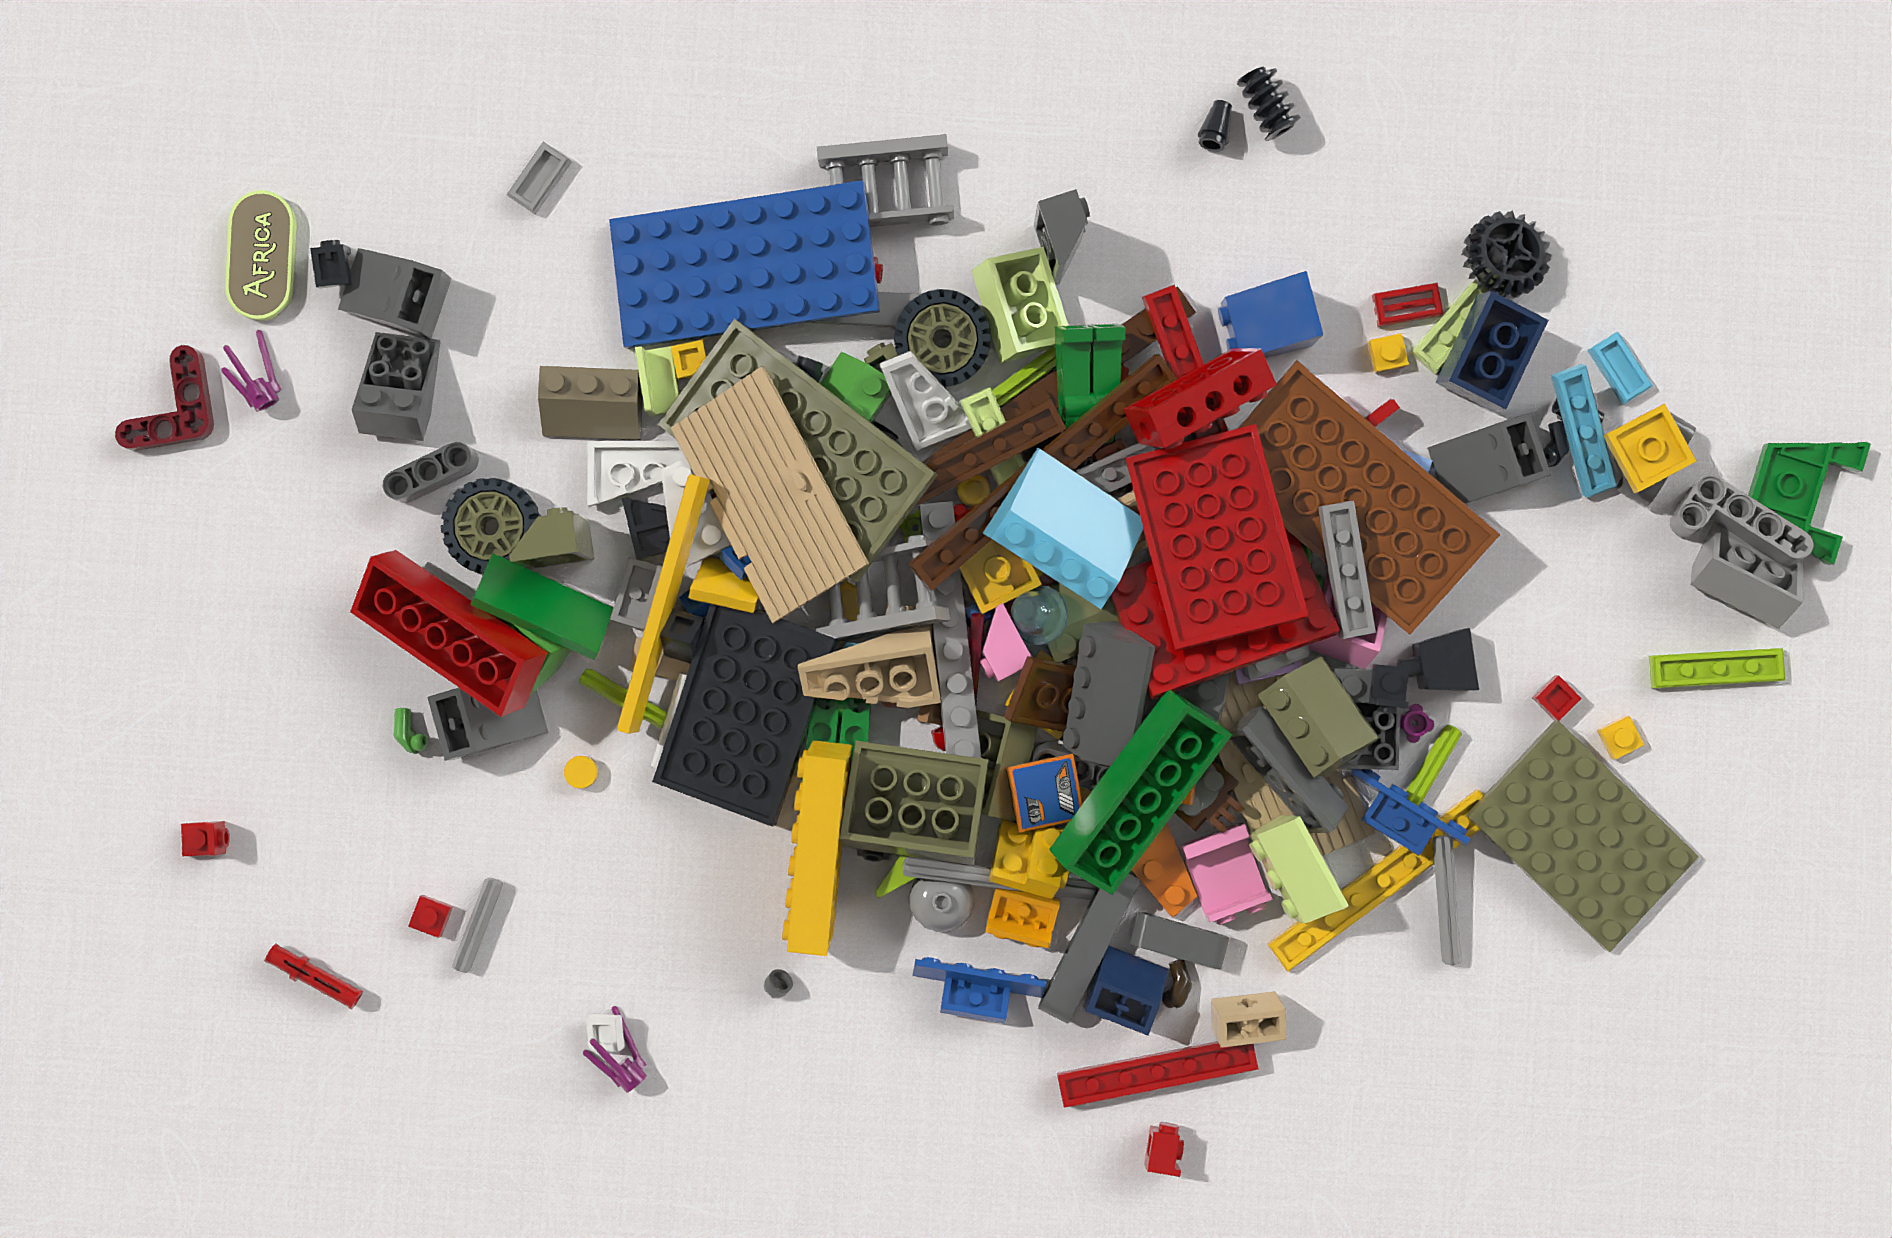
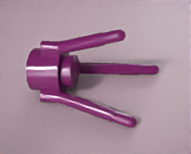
[221,330,282,412]
[583,1006,647,1093]

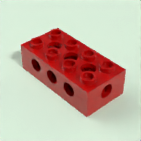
[1123,348,1277,450]

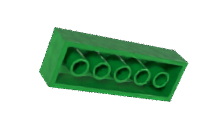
[1049,690,1233,895]

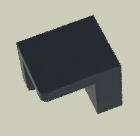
[660,608,704,664]

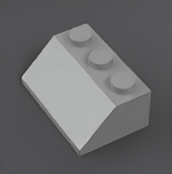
[1690,522,1804,629]

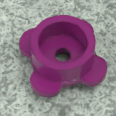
[1400,704,1434,743]

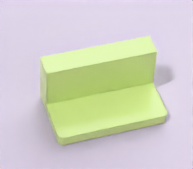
[635,346,680,417]

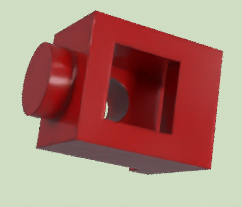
[1144,1122,1184,1177]

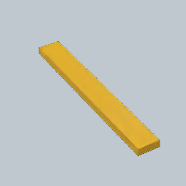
[617,474,710,734]
[1267,789,1483,972]

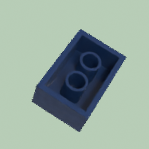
[1435,291,1549,411]

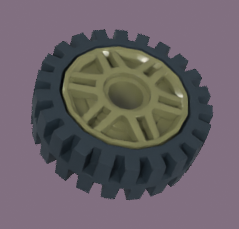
[894,289,991,387]
[441,478,541,574]

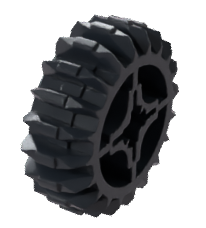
[1461,210,1552,299]

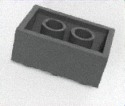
[1034,189,1090,285]

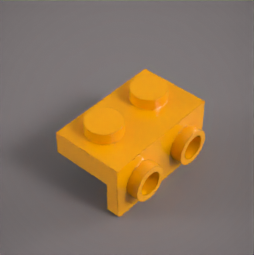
[985,888,1061,948]

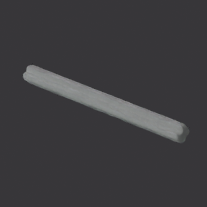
[903,856,1095,900]

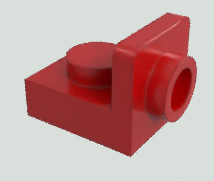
[181,821,230,857]

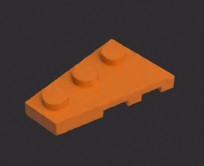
[1131,823,1197,918]

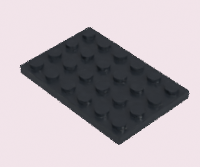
[652,604,838,827]

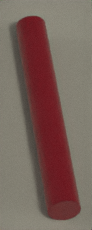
[968,613,984,707]

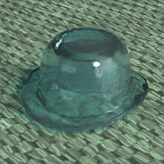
[1011,585,1068,645]

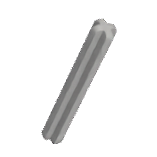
[1433,835,1462,965]

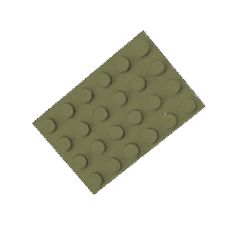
[1465,720,1699,952]

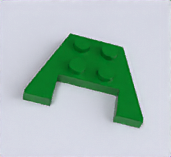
[1748,442,1871,565]

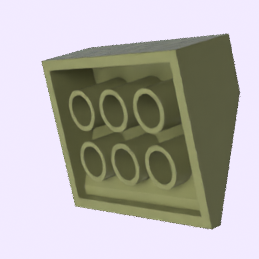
[840,741,988,866]

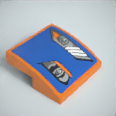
[1006,754,1082,832]

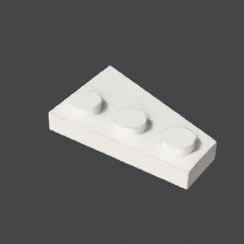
[880,351,972,451]
[587,441,685,507]
[661,457,731,568]

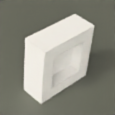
[586,1014,624,1052]

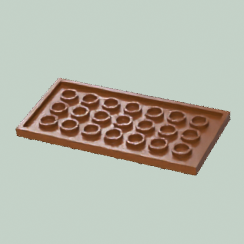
[1237,360,1500,635]

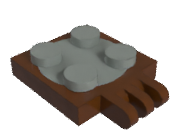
[1174,760,1245,833]

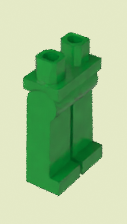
[1054,323,1126,443]
[801,697,871,781]

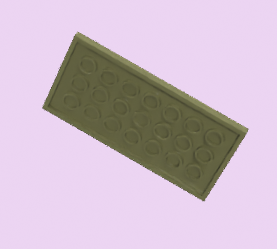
[658,319,938,582]

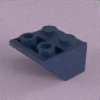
[1083,945,1169,1036]

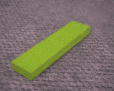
[1649,648,1785,688]

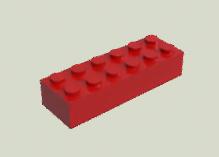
[350,550,548,717]

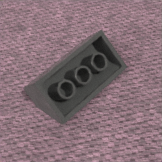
[1063,621,1155,766]
[1228,706,1348,834]

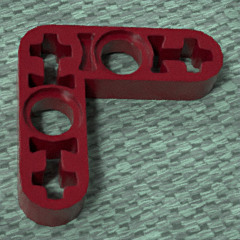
[115,345,214,451]

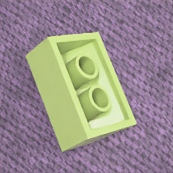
[971,247,1068,363]
[1249,815,1349,923]

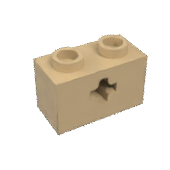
[1211,991,1286,1047]

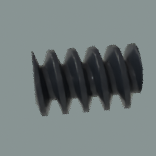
[1237,66,1301,141]

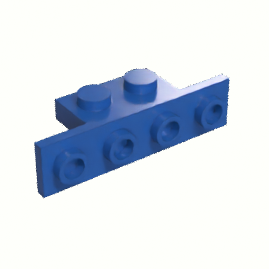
[1351,769,1470,856]
[912,957,1046,1024]

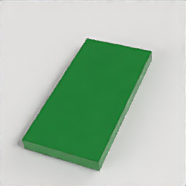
[470,553,614,660]

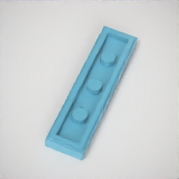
[1551,363,1617,498]

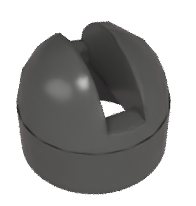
[764,969,793,999]

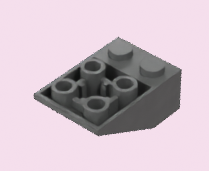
[338,248,452,339]
[351,332,441,441]
[1427,413,1551,504]
[1332,669,1400,770]
[427,688,549,761]

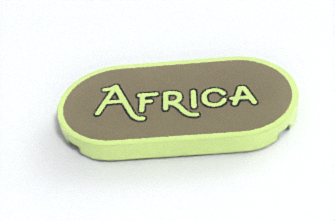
[225,190,297,321]

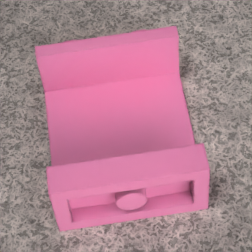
[1179,823,1272,925]

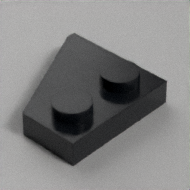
[621,497,670,560]

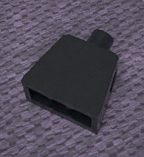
[1397,628,1479,691]

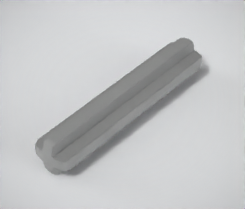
[452,877,503,973]

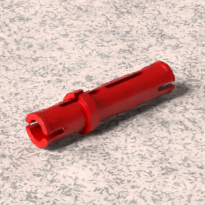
[264,943,363,1010]

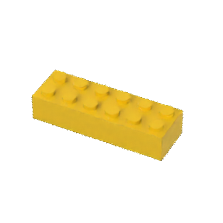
[782,741,852,957]

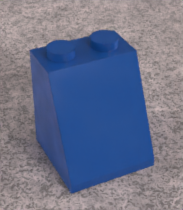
[1218,271,1323,358]

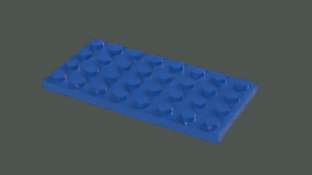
[609,180,880,349]

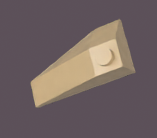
[798,626,941,708]

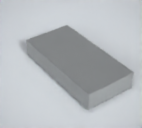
[507,141,572,215]

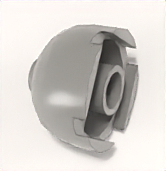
[909,878,974,932]

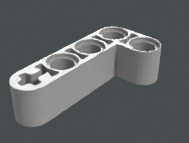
[1670,475,1813,566]

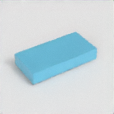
[1587,331,1653,405]

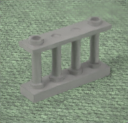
[817,134,954,227]
[816,535,950,642]

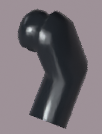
[1543,421,1570,467]

